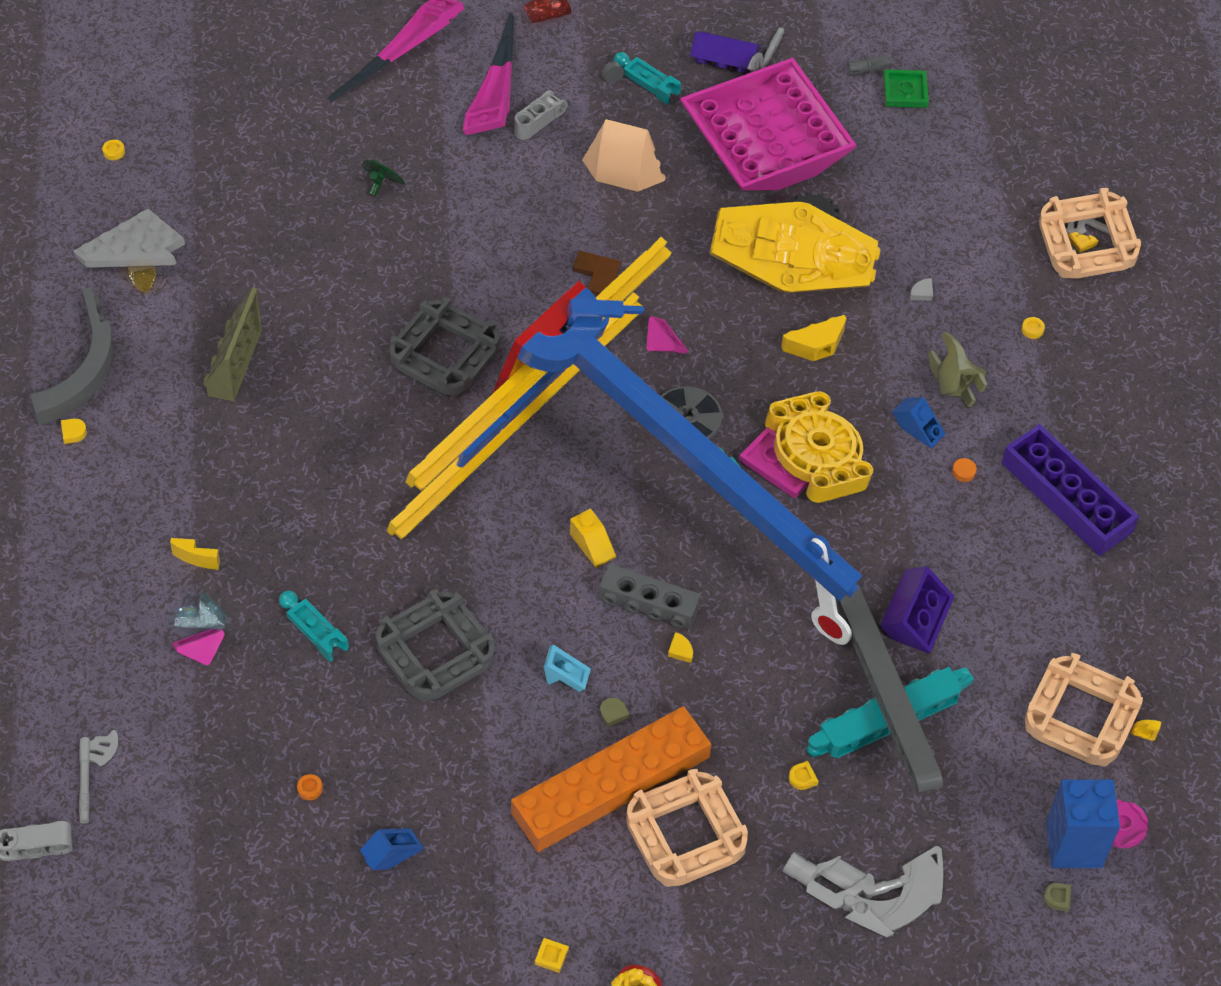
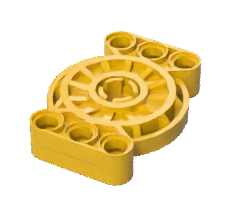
[765,391,873,503]

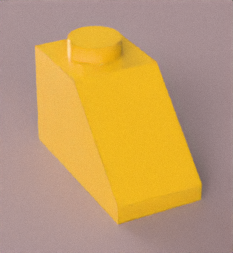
[570,508,616,568]

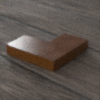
[572,250,622,296]

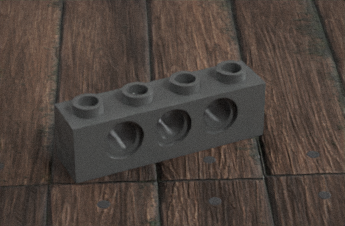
[599,564,701,629]

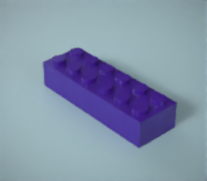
[1001,424,1139,556]

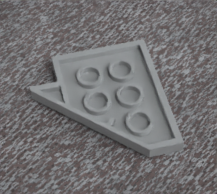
[73,209,185,268]

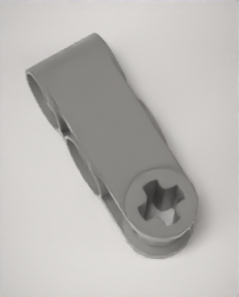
[514,90,568,140]
[0,821,73,861]

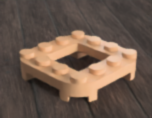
[1039,188,1141,278]
[1025,653,1143,766]
[626,769,748,887]

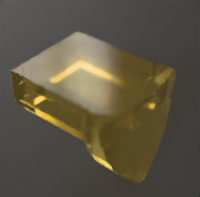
[126,265,156,294]

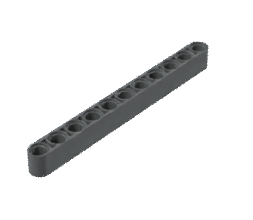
[835,583,943,793]

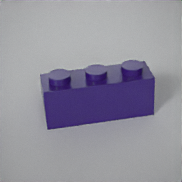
[690,31,762,73]
[880,566,955,653]

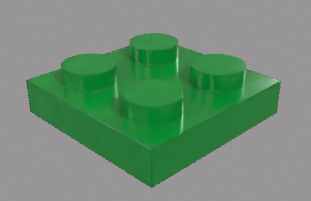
[883,69,929,108]

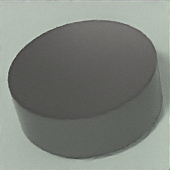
[602,62,624,83]

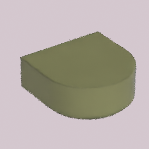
[600,698,630,727]
[1043,883,1071,911]

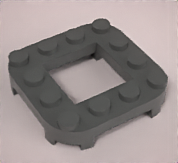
[390,297,500,397]
[376,589,494,702]

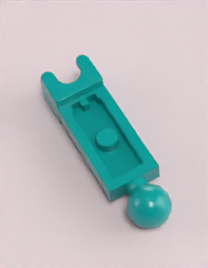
[613,52,681,104]
[279,590,349,662]

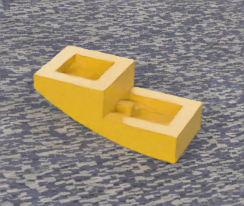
[170,538,220,570]

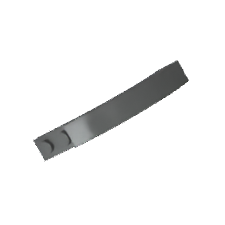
[31,287,114,425]

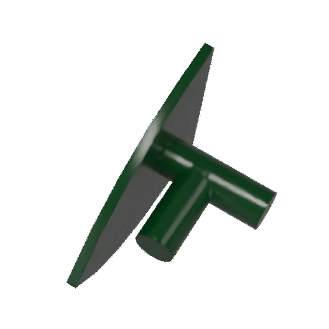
[362,160,405,197]

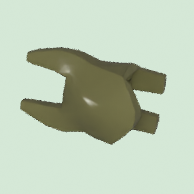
[928,332,987,407]

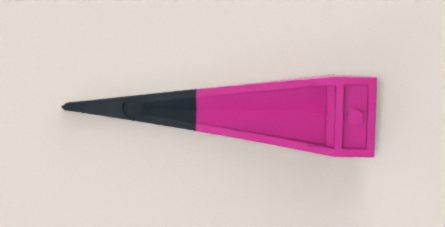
[328,0,464,101]
[463,12,514,135]

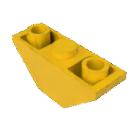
[781,315,846,361]

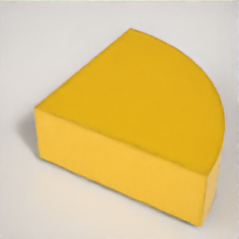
[1068,232,1098,253]
[668,632,693,663]
[1131,720,1161,741]

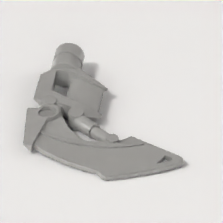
[783,846,943,937]

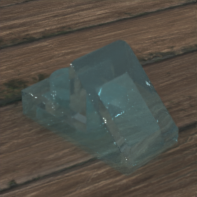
[175,592,228,629]

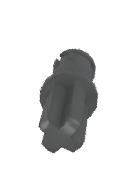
[847,55,890,76]

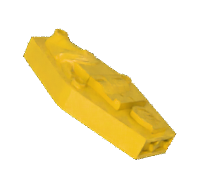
[710,202,880,293]

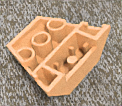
[582,119,665,192]

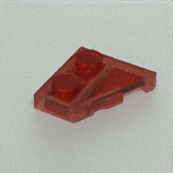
[525,0,571,23]

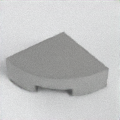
[910,278,933,301]

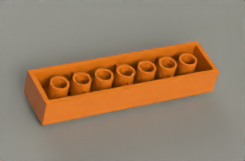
[511,706,711,852]

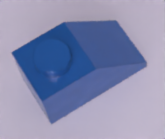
[360,828,424,870]

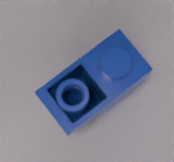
[892,397,946,448]

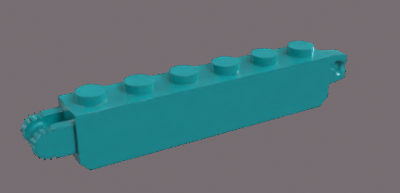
[806,667,974,758]

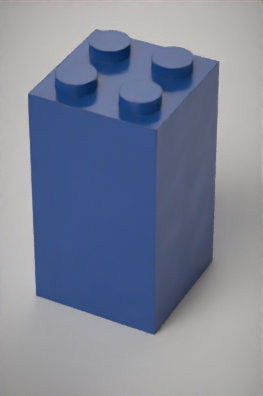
[1046,780,1120,868]

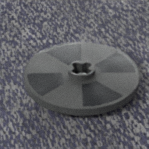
[661,386,722,440]

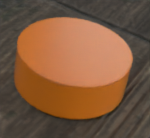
[952,458,977,482]
[297,774,323,800]

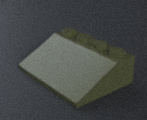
[204,288,262,401]

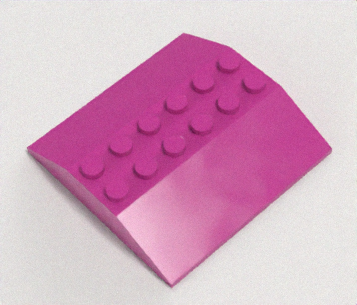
[680,58,856,190]

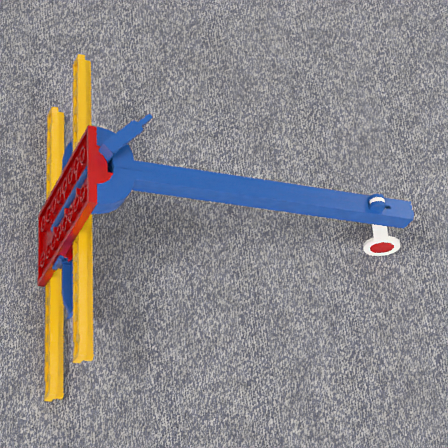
[387,237,862,645]

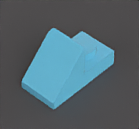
[544,645,591,692]

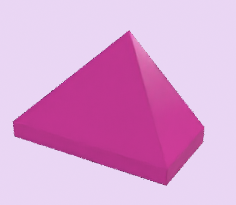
[647,316,688,354]
[172,626,224,665]

